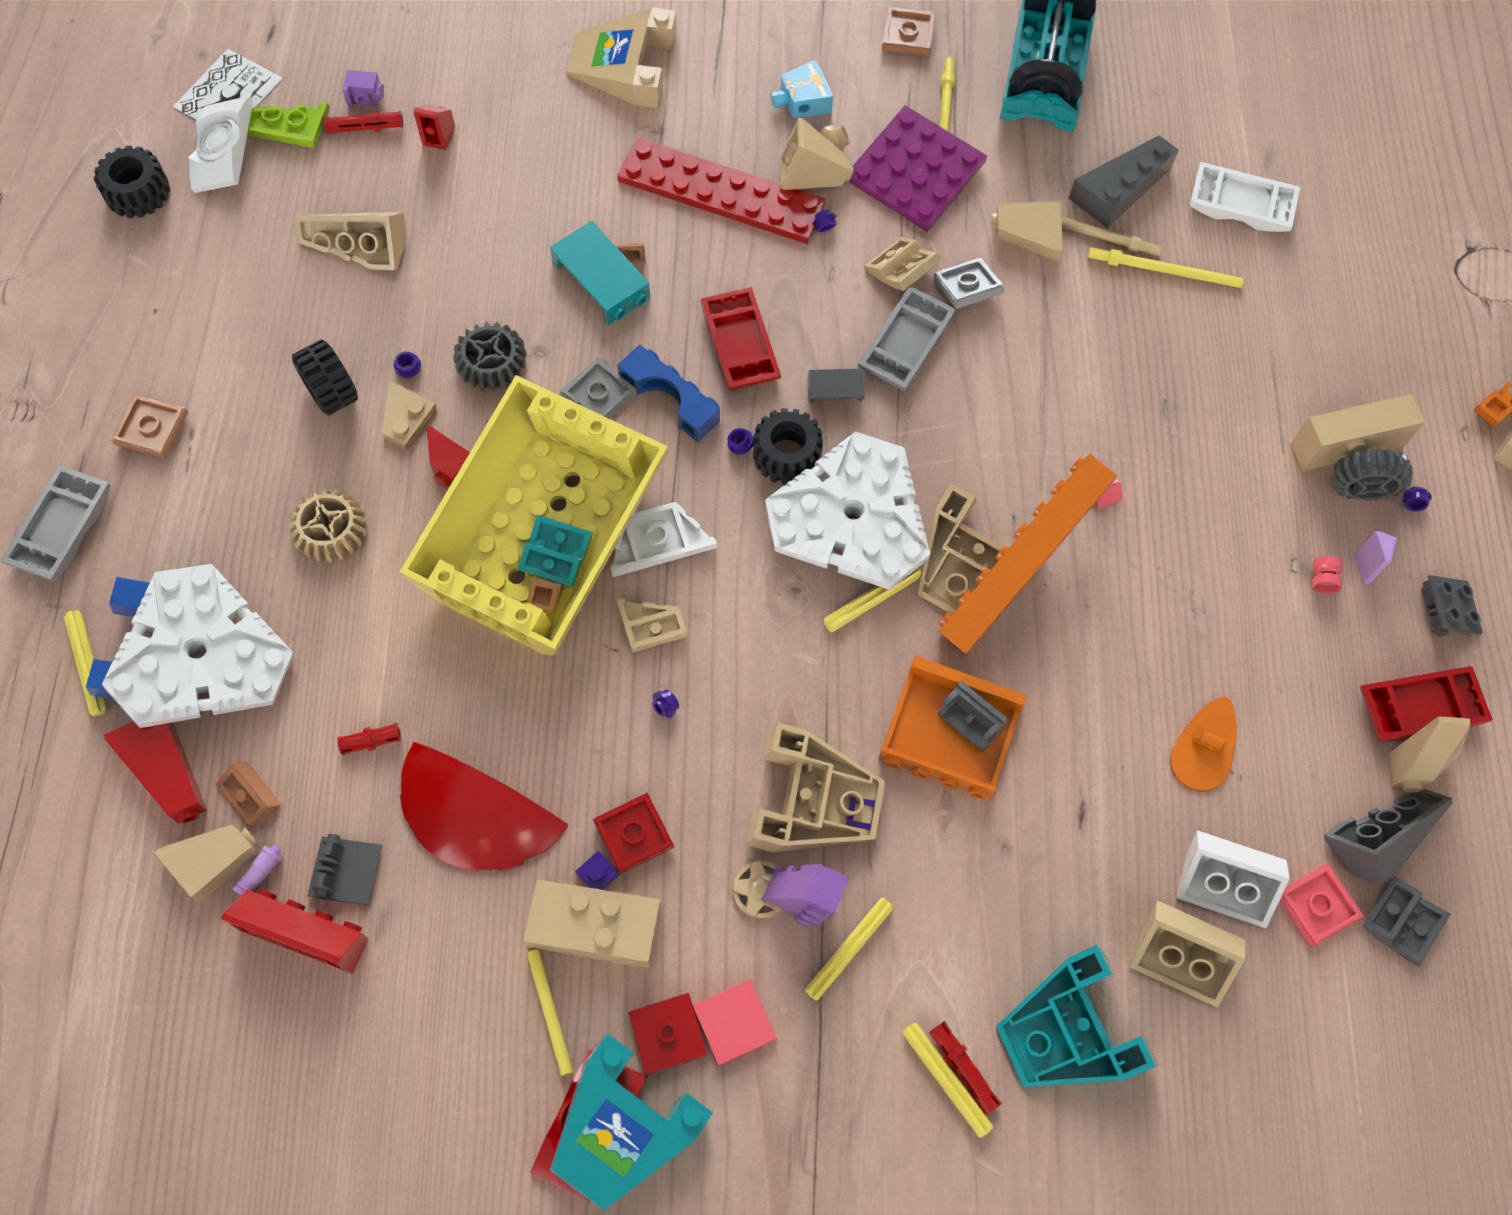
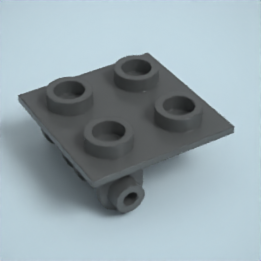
[1421,575,1483,636]
[307,834,382,906]

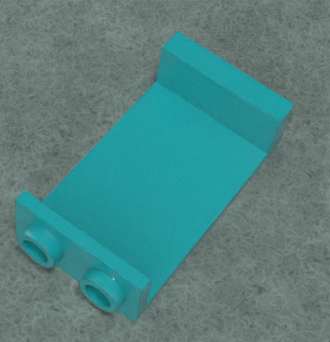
[550,221,650,325]

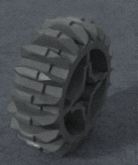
[453,321,527,391]
[1332,448,1413,501]

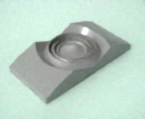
[858,286,956,391]
[0,465,111,582]

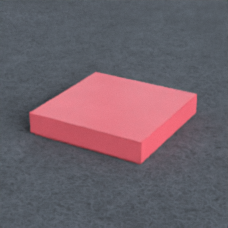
[1279,863,1364,947]
[693,979,777,1067]

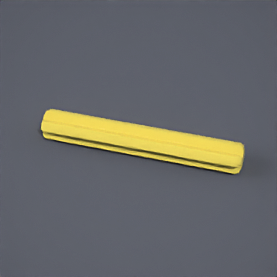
[824,568,922,632]
[64,610,108,716]
[805,898,893,1001]
[903,1023,993,1137]

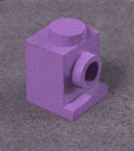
[342,70,384,107]

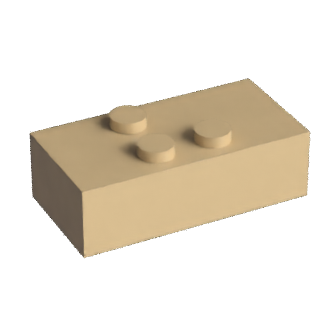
[1291,394,1425,472]
[523,879,661,968]

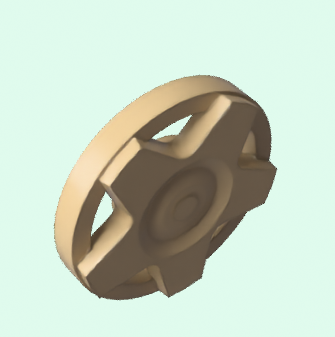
[732,861,782,919]

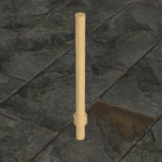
[1013,202,1162,256]

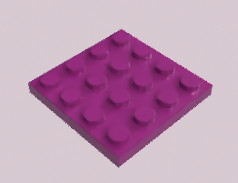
[847,105,987,232]

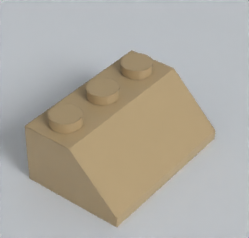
[1129,900,1245,1007]

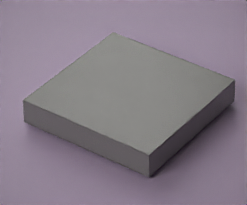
[933,258,1004,309]
[560,357,637,419]

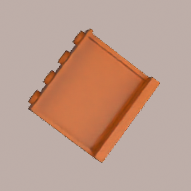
[878,656,1027,800]

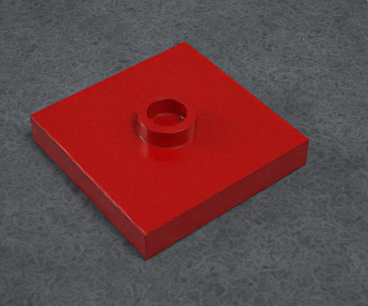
[593,792,674,875]
[628,992,707,1076]

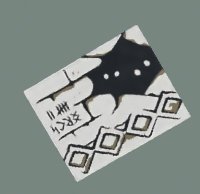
[173,49,282,120]

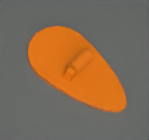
[1170,697,1237,792]

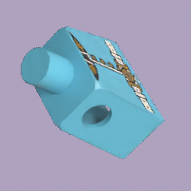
[770,60,833,118]

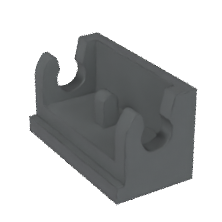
[807,368,865,402]
[938,681,1007,752]

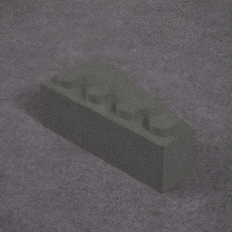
[1069,135,1179,228]

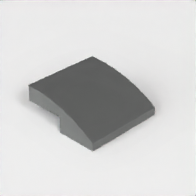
[1363,877,1451,966]

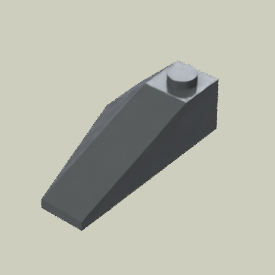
[1324,789,1453,885]

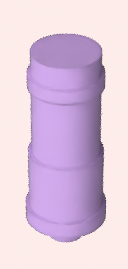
[233,844,283,896]

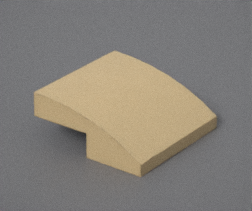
[864,237,940,291]

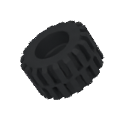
[94,146,170,218]
[292,339,358,416]
[753,408,823,485]

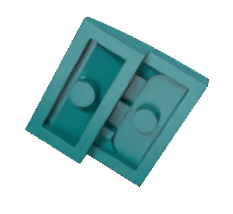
[517,515,594,587]

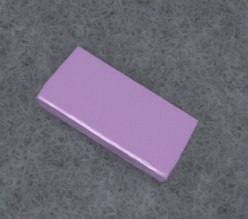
[1355,531,1397,585]

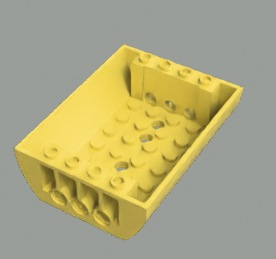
[400,375,668,655]

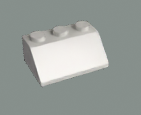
[1176,830,1290,928]

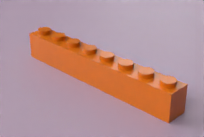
[938,453,1117,656]

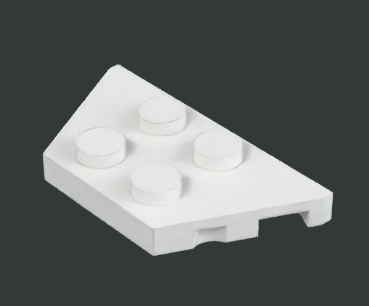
[611,502,717,577]

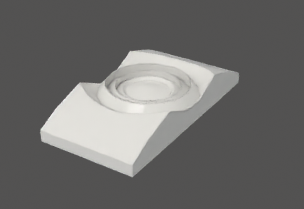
[189,96,253,193]
[1189,162,1300,232]

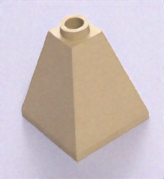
[780,118,853,190]

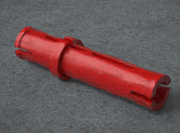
[324,111,404,134]
[928,1021,1002,1116]

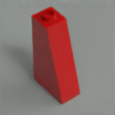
[104,721,207,824]

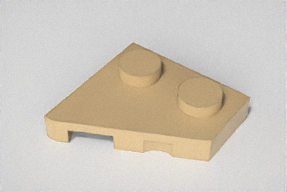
[382,381,437,450]
[616,598,688,653]

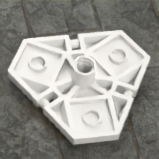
[765,432,930,590]
[102,564,294,728]

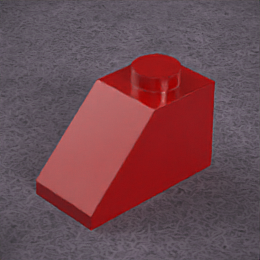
[413,105,455,150]
[426,426,470,488]

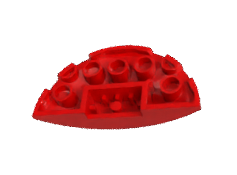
[400,742,568,872]

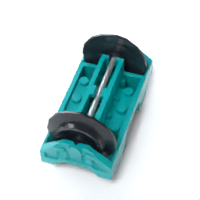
[999,0,1097,132]

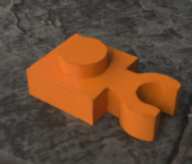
[1473,382,1512,428]

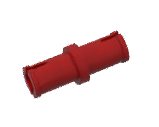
[337,723,402,756]

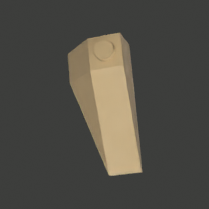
[294,212,407,270]
[1389,717,1470,793]

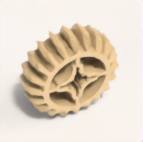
[288,488,367,563]

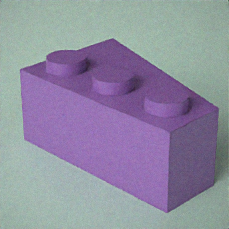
[761,864,849,927]

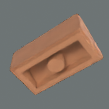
[216,762,281,828]

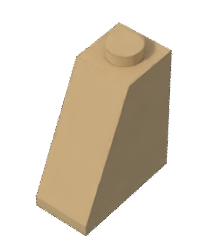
[992,201,1063,260]
[153,824,260,904]

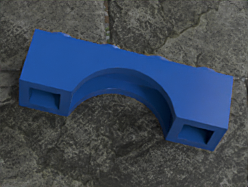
[617,344,720,442]

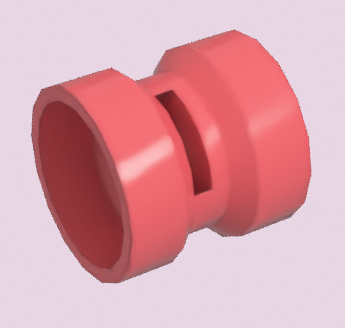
[1312,556,1343,594]

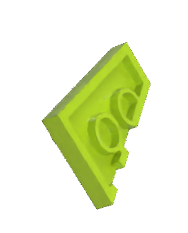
[247,102,330,148]

